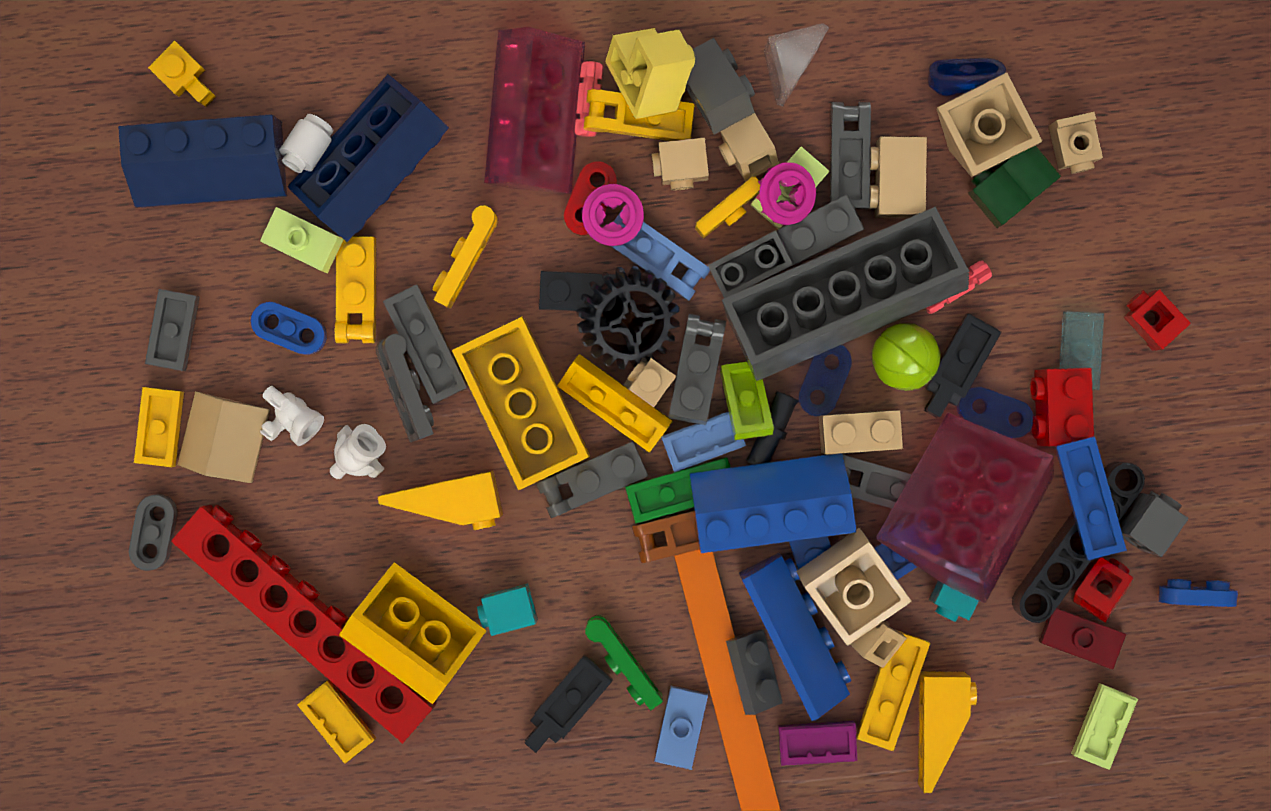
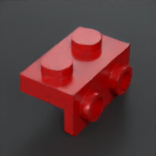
[1030,368,1094,446]

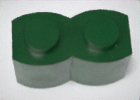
[968,146,1061,228]

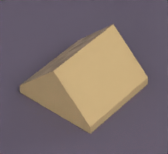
[937,73,1042,177]
[177,391,270,483]

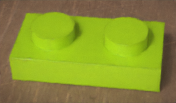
[720,362,774,440]

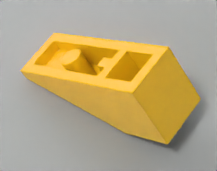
[377,471,503,530]
[918,671,977,793]

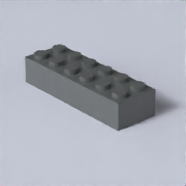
[722,207,969,381]

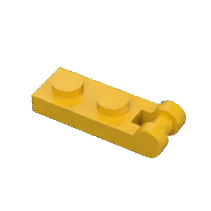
[583,89,694,141]
[432,205,498,309]
[335,237,376,343]

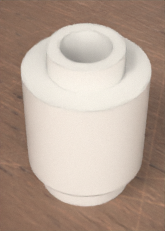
[279,114,333,173]

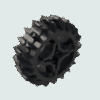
[577,266,680,370]

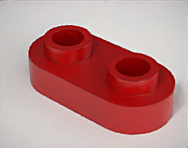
[564,161,617,236]

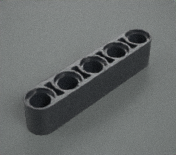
[1012,462,1145,623]

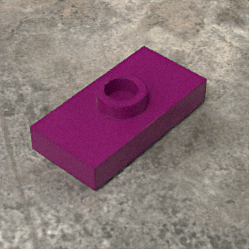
[778,721,858,766]

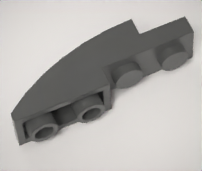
[708,195,865,298]

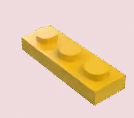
[557,354,672,453]
[856,630,930,751]

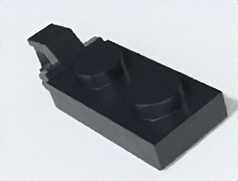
[923,313,1001,418]
[524,654,613,753]

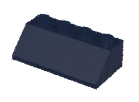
[287,74,449,242]
[118,114,287,208]

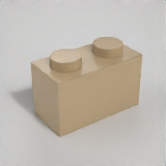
[870,137,927,218]
[819,410,903,454]

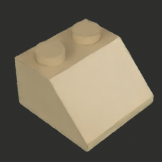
[796,527,912,646]

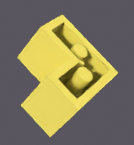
[605,28,695,119]

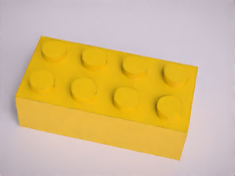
[452,317,590,490]

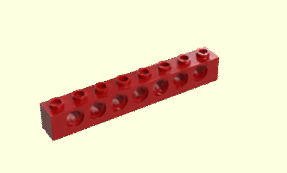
[171,504,437,744]

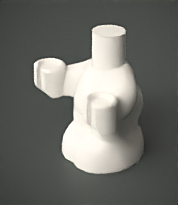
[260,386,324,446]
[330,424,386,479]

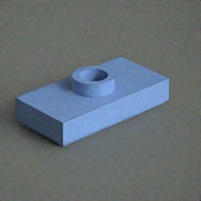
[661,411,746,472]
[654,685,708,770]

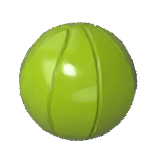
[872,323,940,391]

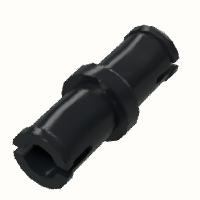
[746,390,799,464]

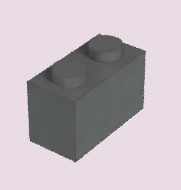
[686,38,755,135]
[1119,491,1189,557]

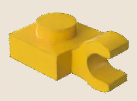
[148,41,216,107]

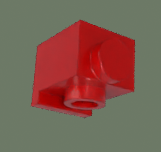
[1123,289,1191,351]
[1073,557,1134,623]

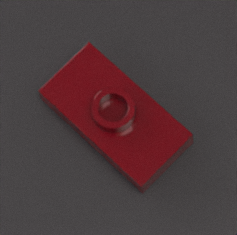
[1039,608,1126,670]

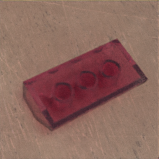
[484,27,585,194]

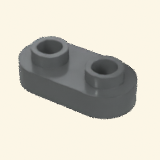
[129,494,178,571]

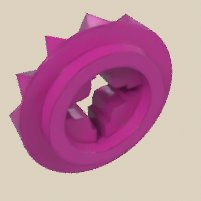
[756,162,816,225]
[582,184,644,246]

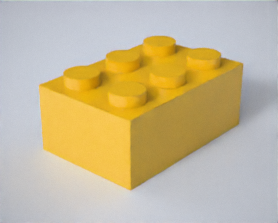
[339,562,487,704]

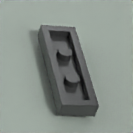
[383,284,469,404]

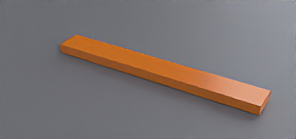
[674,549,781,811]

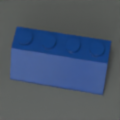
[689,453,857,553]
[739,553,852,721]

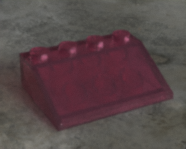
[876,413,1054,603]

